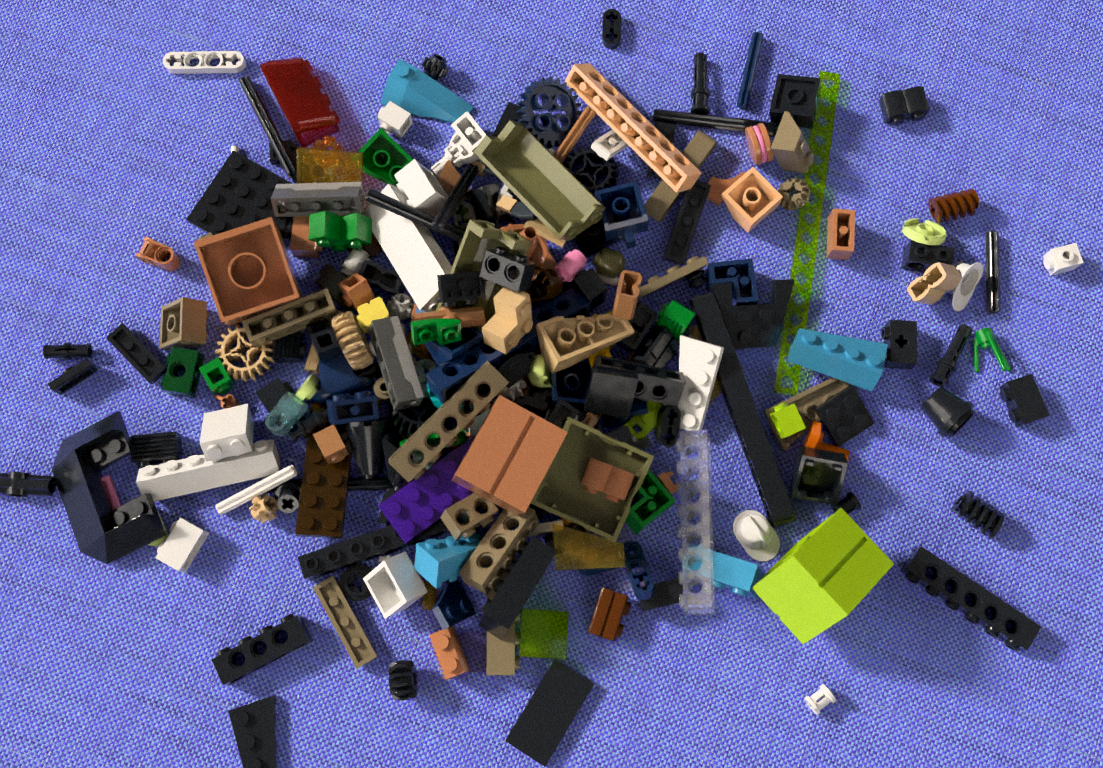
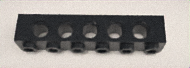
[900,546,1041,652]

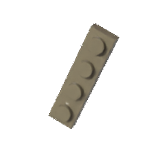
[638,255,709,300]
[313,576,378,669]

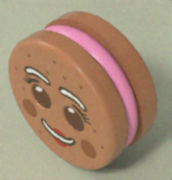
[745,123,774,166]

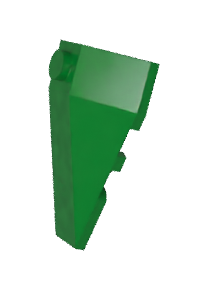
[351,128,413,186]

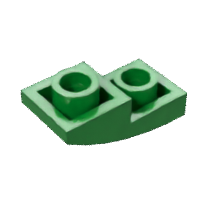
[411,318,461,345]

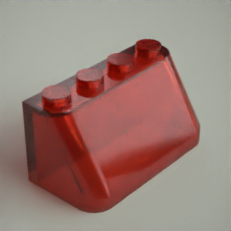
[259,57,341,149]

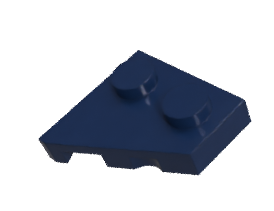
[432,580,477,631]

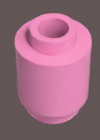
[555,249,587,282]

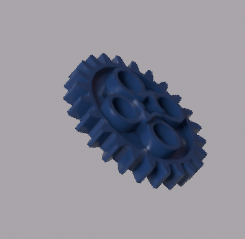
[516,77,582,148]

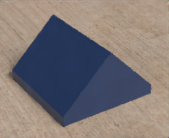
[424,327,483,366]
[549,362,591,409]

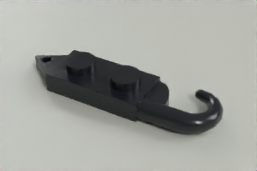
[462,351,535,416]

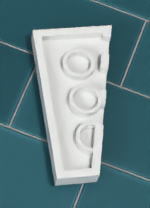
[678,335,724,434]

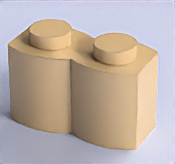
[907,262,962,305]

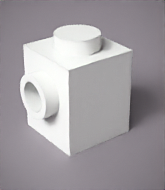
[378,101,413,139]
[1043,243,1084,276]

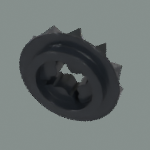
[340,564,372,601]

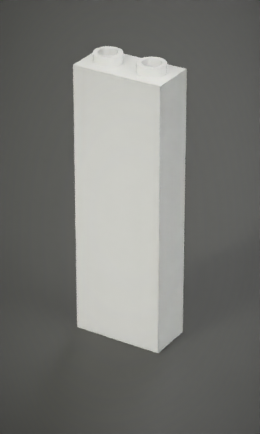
[362,184,452,312]

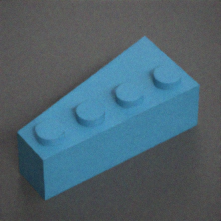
[787,328,888,391]

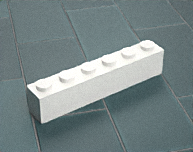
[136,439,281,502]

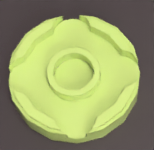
[902,218,947,245]

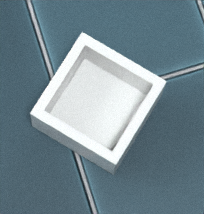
[394,159,448,217]
[363,551,428,619]

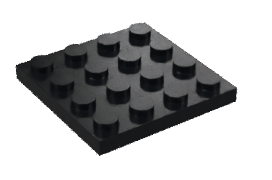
[186,150,292,235]

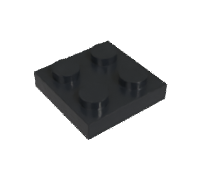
[814,385,875,447]

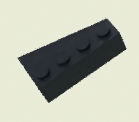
[479,537,557,641]

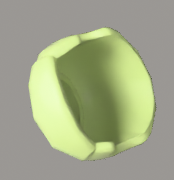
[527,354,551,388]

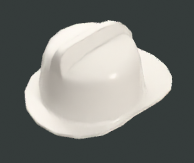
[950,262,984,311]
[733,510,780,561]

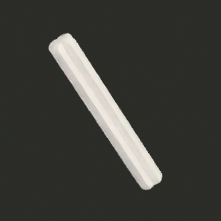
[216,465,297,515]

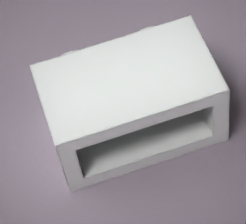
[155,518,209,573]

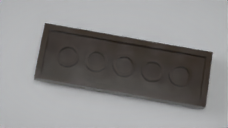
[295,404,352,539]

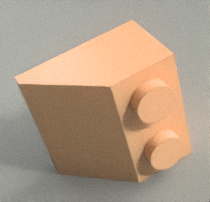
[721,167,783,233]

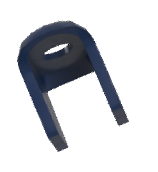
[312,353,374,405]

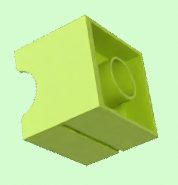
[752,508,894,644]

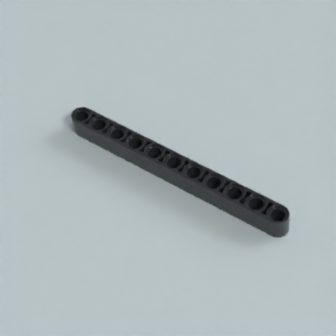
[690,292,796,528]

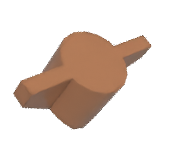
[215,394,239,409]

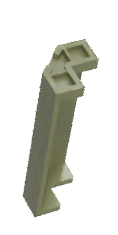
[474,120,606,241]
[436,219,531,354]

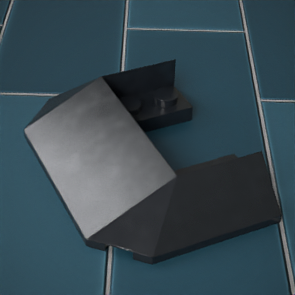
[52,411,166,564]

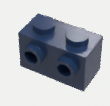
[326,391,379,425]

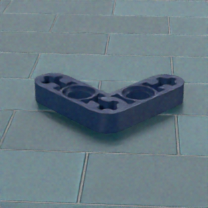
[577,541,655,600]

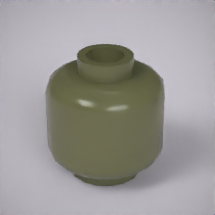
[592,247,626,278]

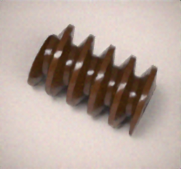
[928,188,979,224]

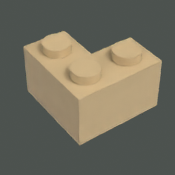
[482,287,533,354]

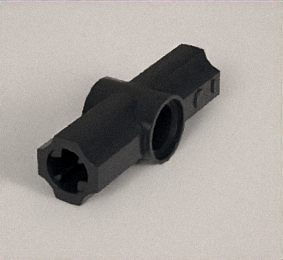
[0,471,56,497]

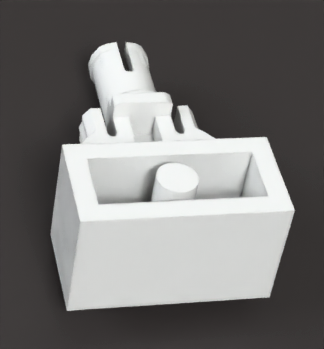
[431,112,486,177]

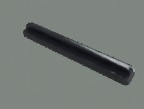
[985,231,1000,314]

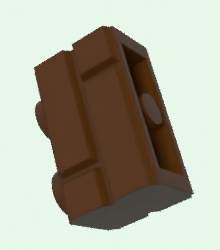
[587,587,631,642]

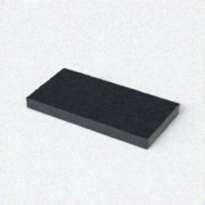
[505,659,594,767]

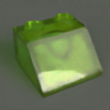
[519,609,569,659]

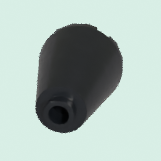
[345,417,390,479]

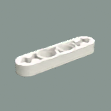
[163,51,246,74]

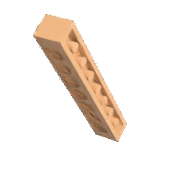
[564,63,702,193]

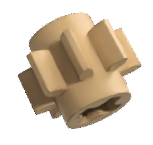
[249,493,279,524]

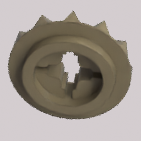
[778,177,811,210]

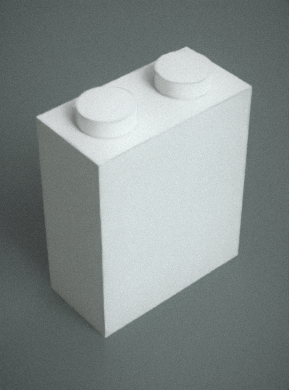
[200,404,254,462]

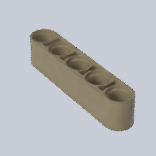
[644,130,717,223]

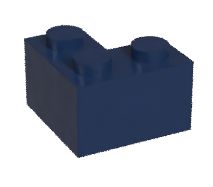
[705,258,759,305]

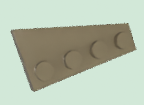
[763,377,849,451]

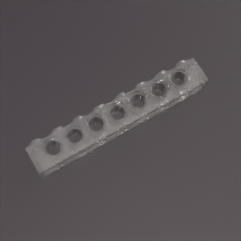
[677,429,715,615]

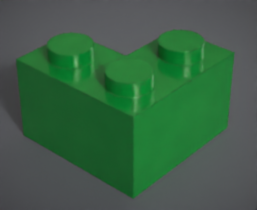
[309,211,372,252]
[625,470,676,535]

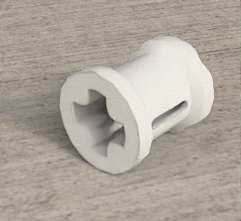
[804,684,836,715]

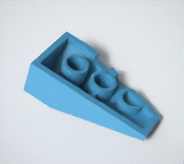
[380,59,474,123]

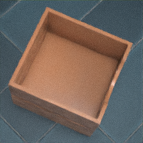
[194,217,303,327]
[451,395,568,516]

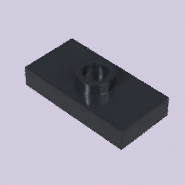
[48,359,98,395]

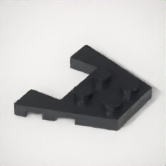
[710,279,794,349]

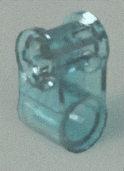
[265,391,308,436]

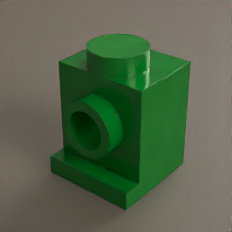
[199,357,235,395]

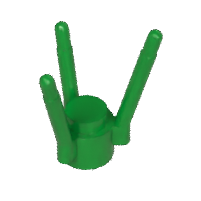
[971,328,1011,373]

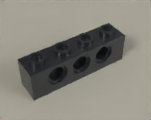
[589,355,686,406]
[211,614,313,685]

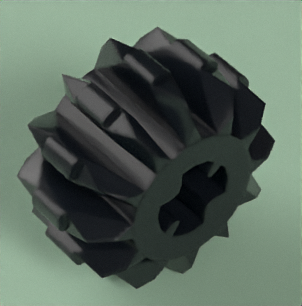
[388,660,418,701]

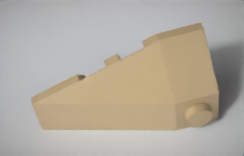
[536,314,635,374]

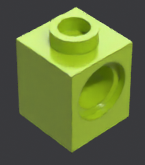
[769,402,806,438]

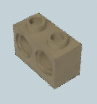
[440,493,499,540]

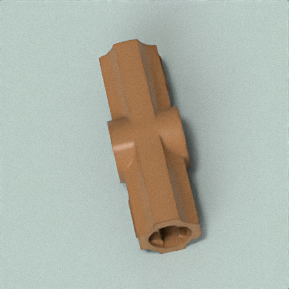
[414,306,485,328]

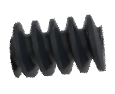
[951,491,1005,539]

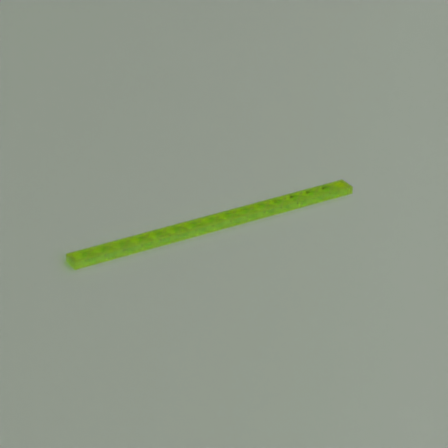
[774,71,840,396]

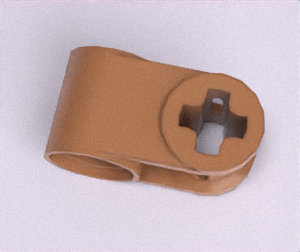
[135,237,181,271]

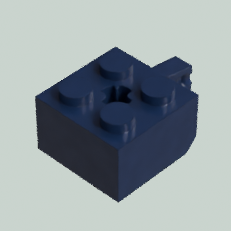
[594,181,648,249]

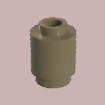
[374,377,391,403]

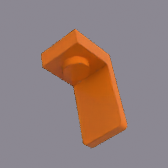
[804,421,849,462]

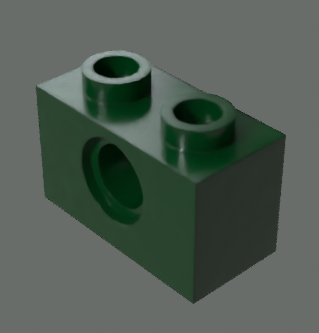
[161,347,205,399]

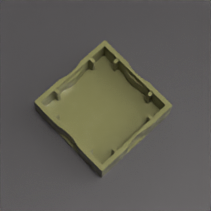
[531,417,654,542]

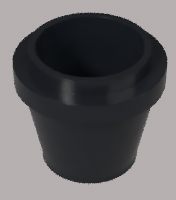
[921,386,975,438]

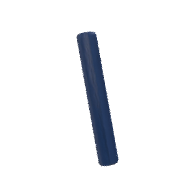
[737,32,763,109]

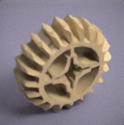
[331,311,374,371]
[215,324,275,382]

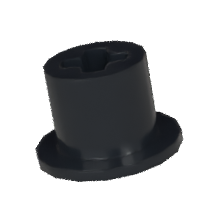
[274,483,301,513]

